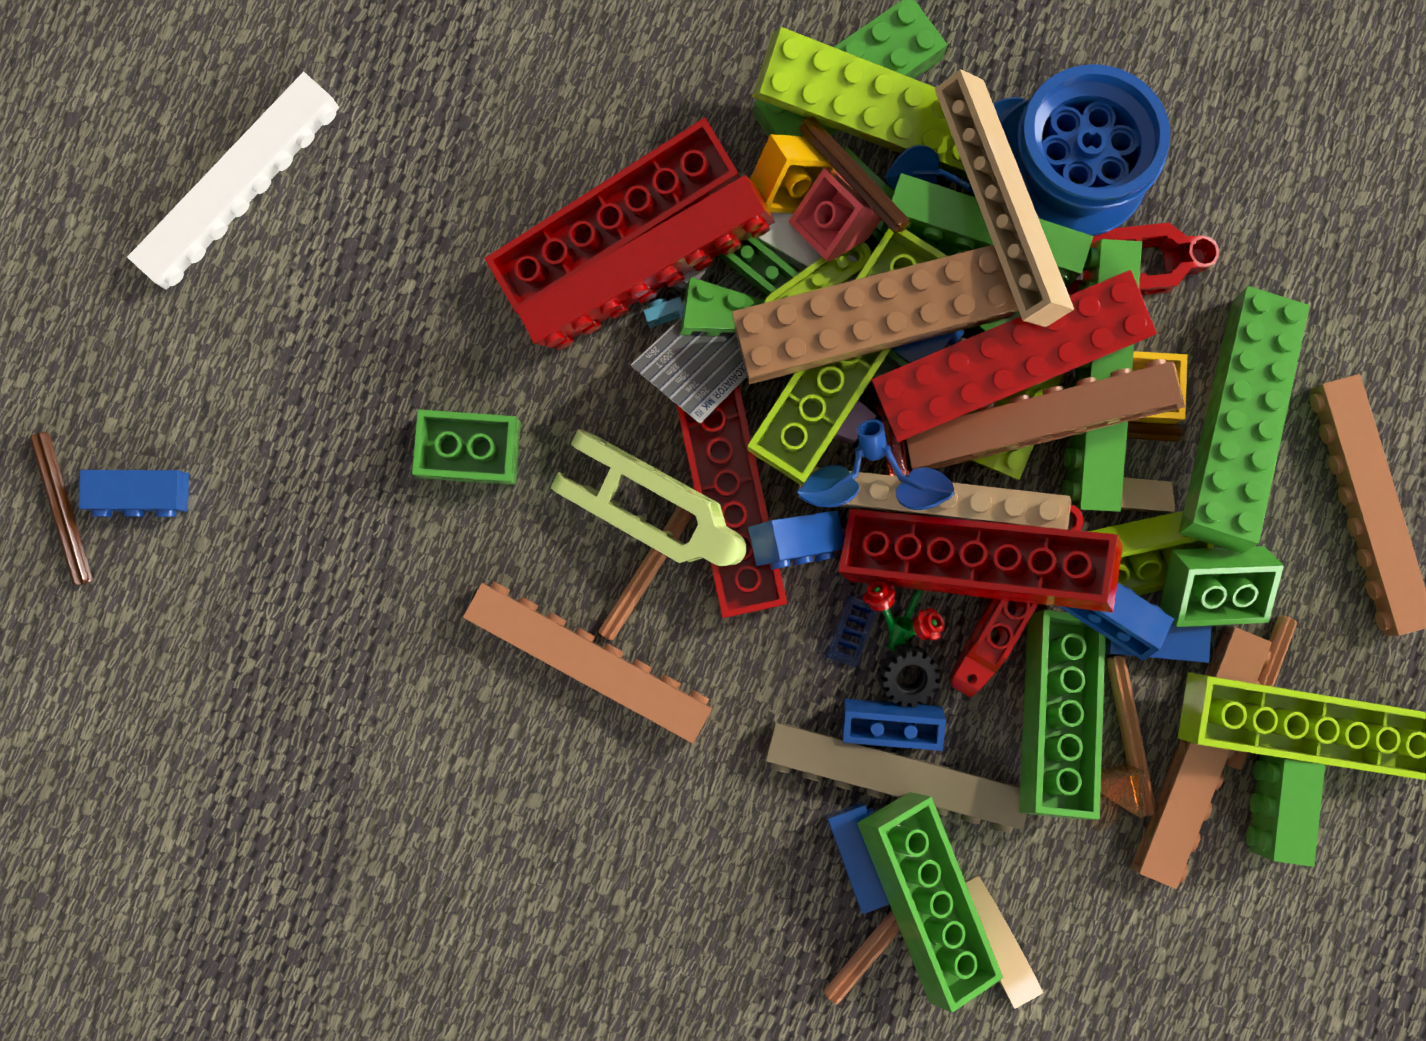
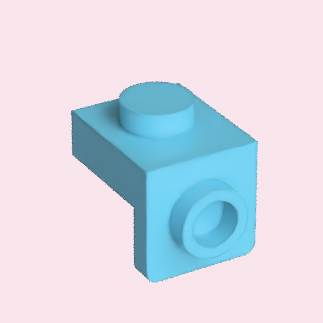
[643,297,683,328]

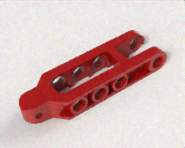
[1067,222,1219,295]
[949,505,1084,698]

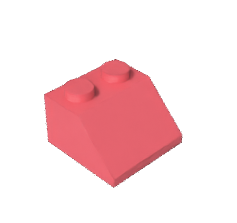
[788,168,881,261]

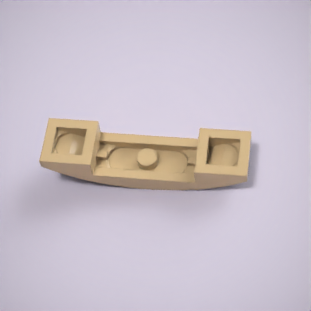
[965,875,1043,1009]

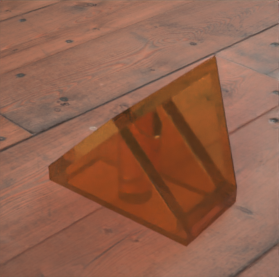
[1100,764,1145,819]

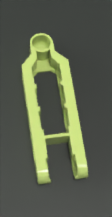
[551,429,746,566]

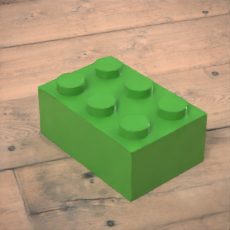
[412,410,521,485]
[1159,546,1284,627]
[1246,754,1325,867]

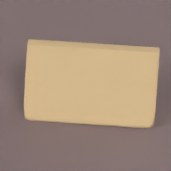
[1121,477,1175,514]

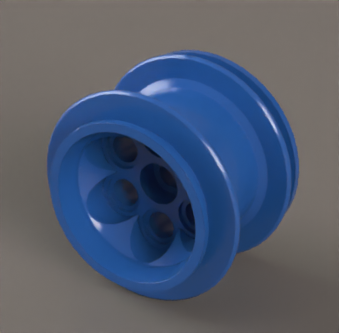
[1011,64,1170,236]

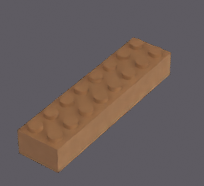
[732,245,1018,384]

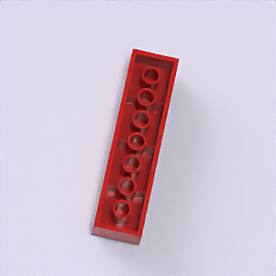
[484,117,740,315]
[516,175,775,350]
[871,270,1157,442]
[676,385,787,618]
[838,509,1123,613]

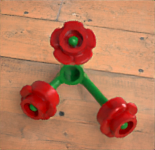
[863,581,944,651]

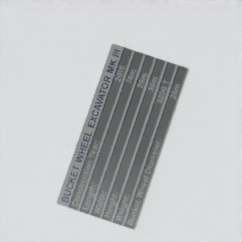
[631,269,767,423]

